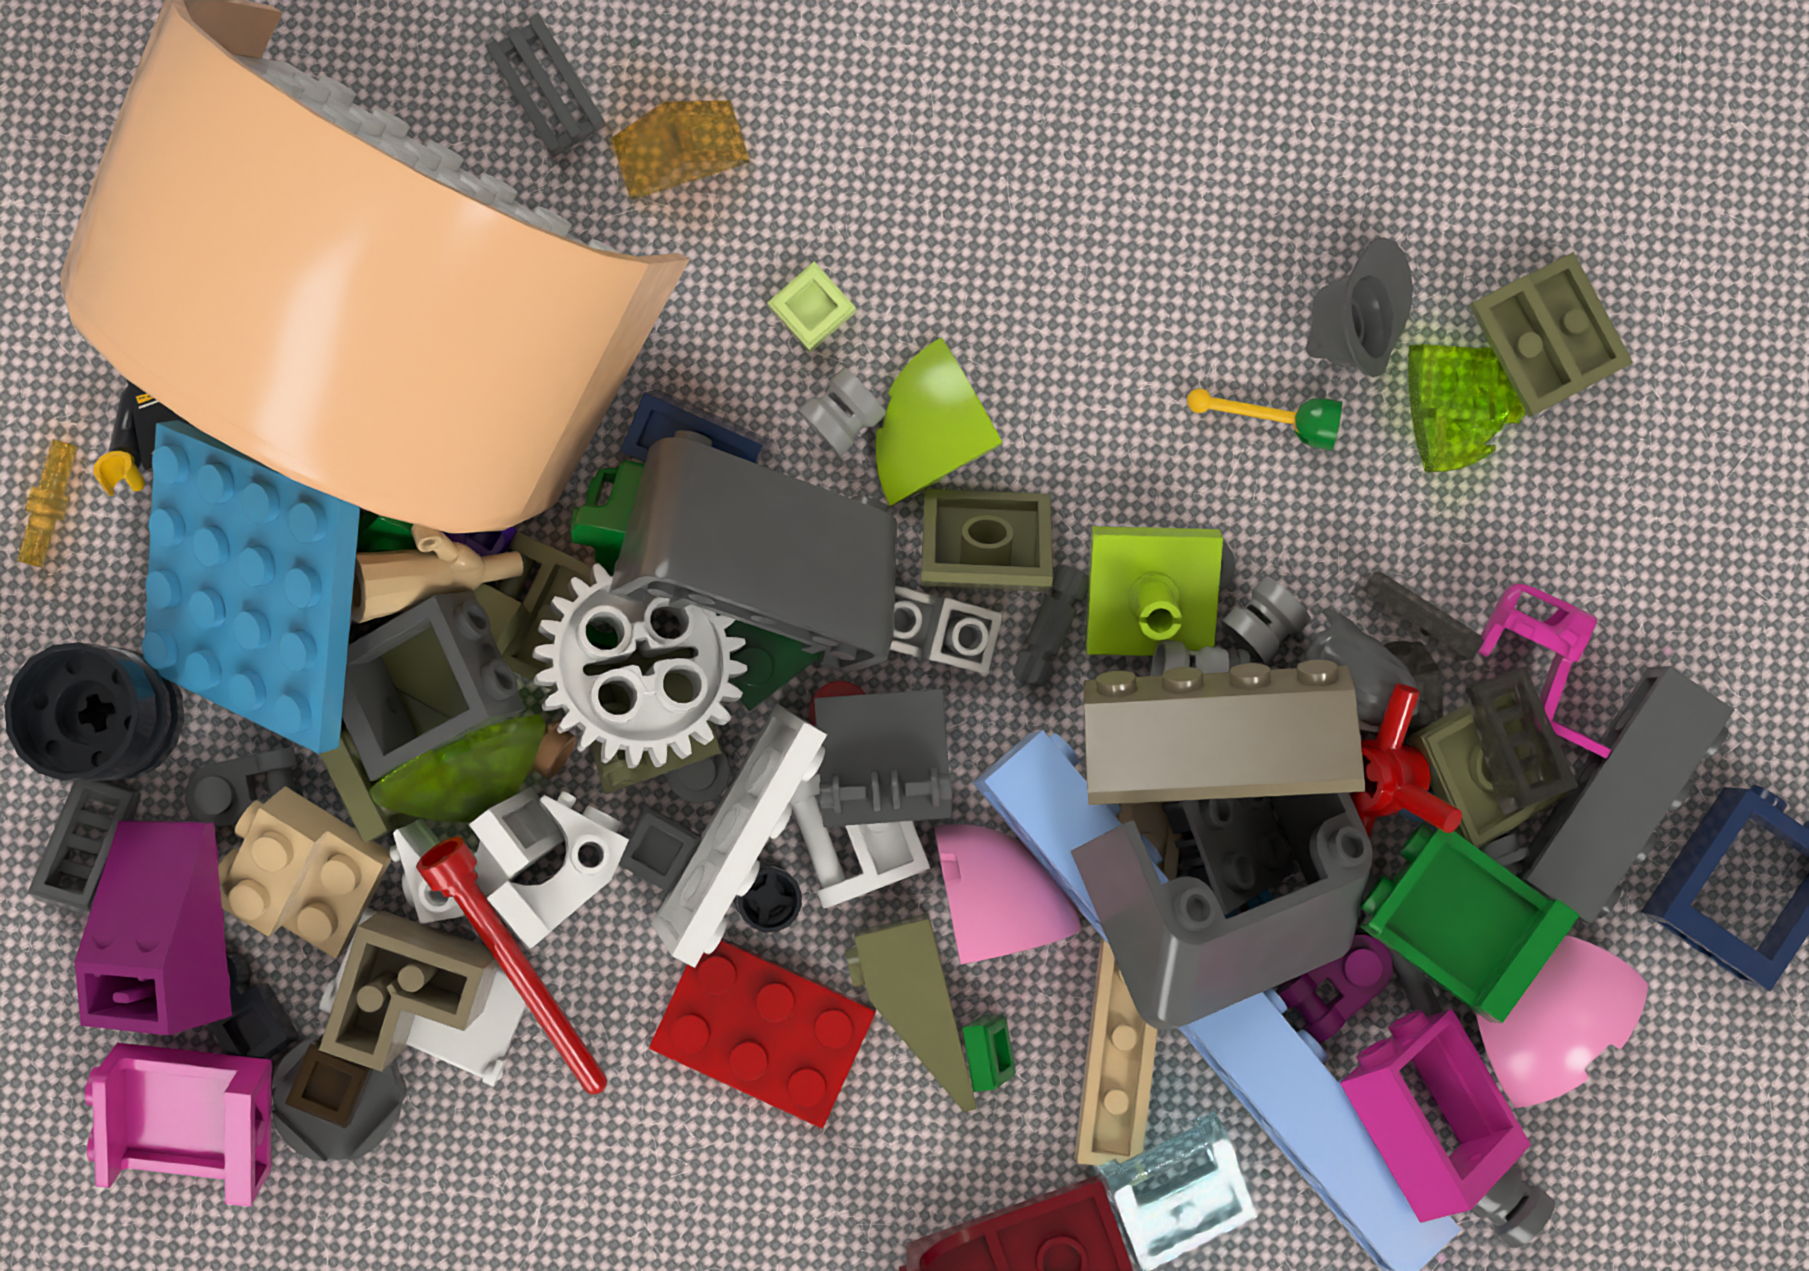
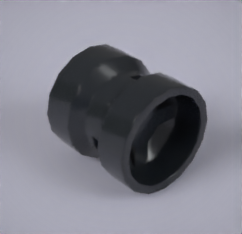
[733,860,802,933]

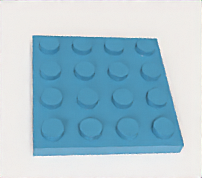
[142,420,360,754]

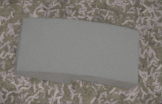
[890,585,1003,675]

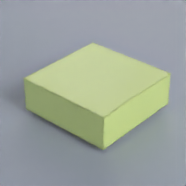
[767,261,857,353]

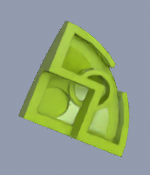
[875,337,1003,507]

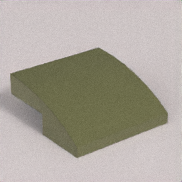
[1469,252,1633,418]
[378,583,530,719]

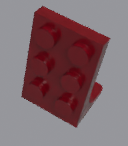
[899,1175,1133,1271]

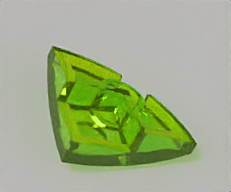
[1408,344,1526,472]
[369,714,546,822]

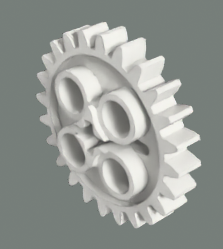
[532,560,747,768]

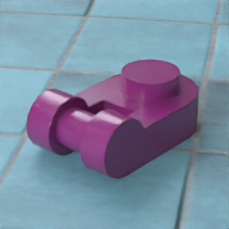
[1276,932,1393,1043]

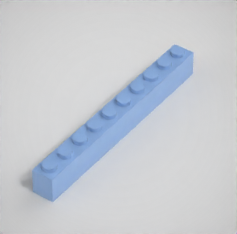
[972,730,1461,1271]

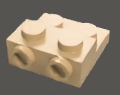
[218,786,392,959]

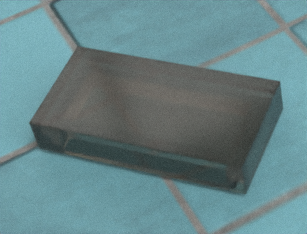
[1350,570,1484,662]

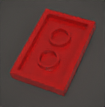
[648,938,877,1129]

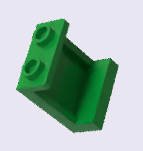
[1359,823,1580,1024]

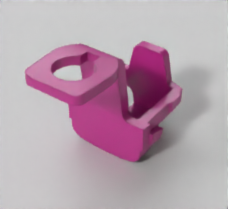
[1474,583,1611,758]

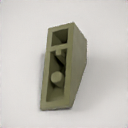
[845,913,977,1112]

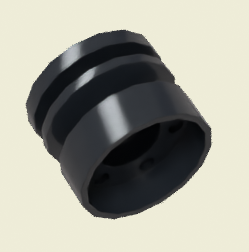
[4,642,184,781]

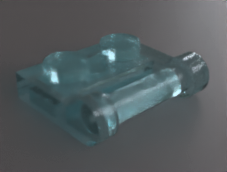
[1097,1111,1257,1271]

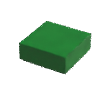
[962,1013,1016,1092]

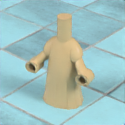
[351,524,523,623]

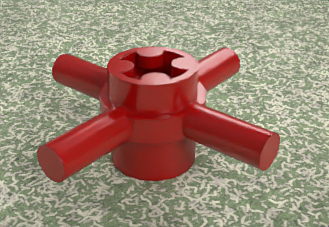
[1349,683,1462,838]

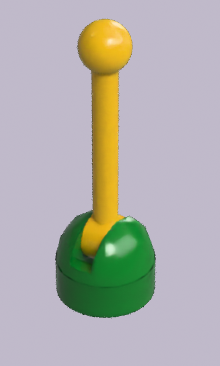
[1187,388,1343,451]

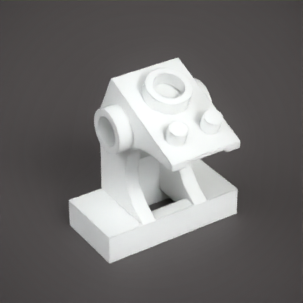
[390,787,565,924]
[487,791,629,950]

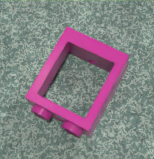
[1340,1008,1531,1223]

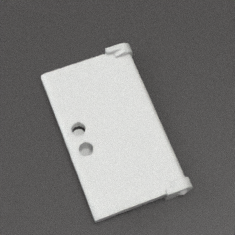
[319,907,527,1087]

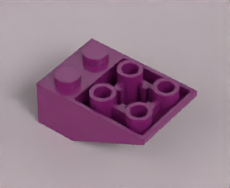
[74,819,232,1036]

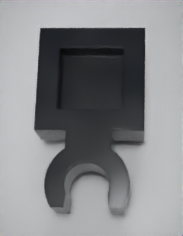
[208,952,300,1059]

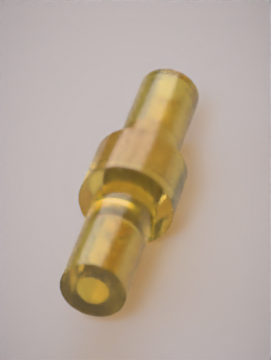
[16,439,78,568]

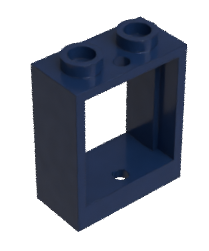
[1641,785,1809,992]

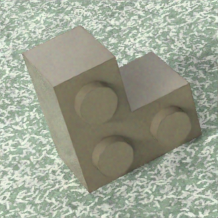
[319,910,499,1072]

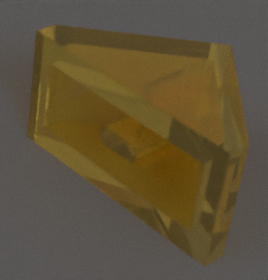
[611,100,750,200]

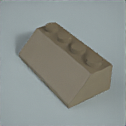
[1084,659,1365,805]

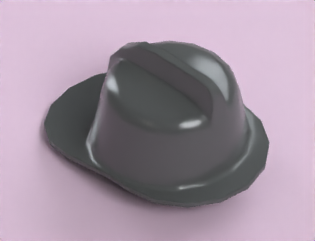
[1306,238,1413,378]

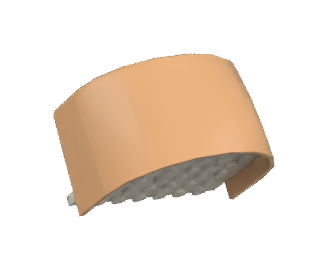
[60,0,690,533]

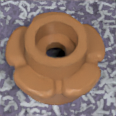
[519,719,577,779]

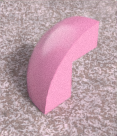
[934,824,1081,965]
[1476,935,1649,1108]

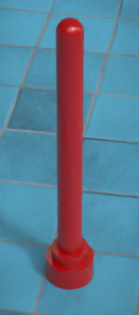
[416,836,607,1095]

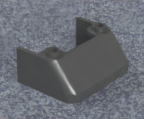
[1071,792,1373,1031]

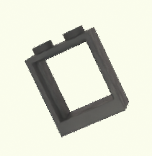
[342,591,525,781]

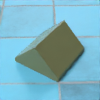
[920,489,1053,592]

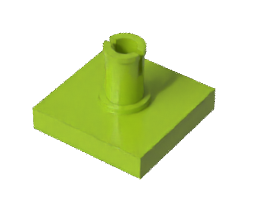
[1085,526,1223,656]

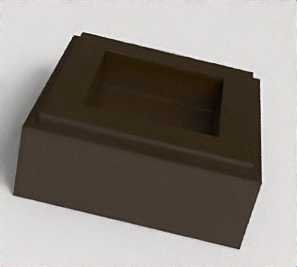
[285,1040,373,1129]

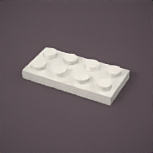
[651,704,827,968]

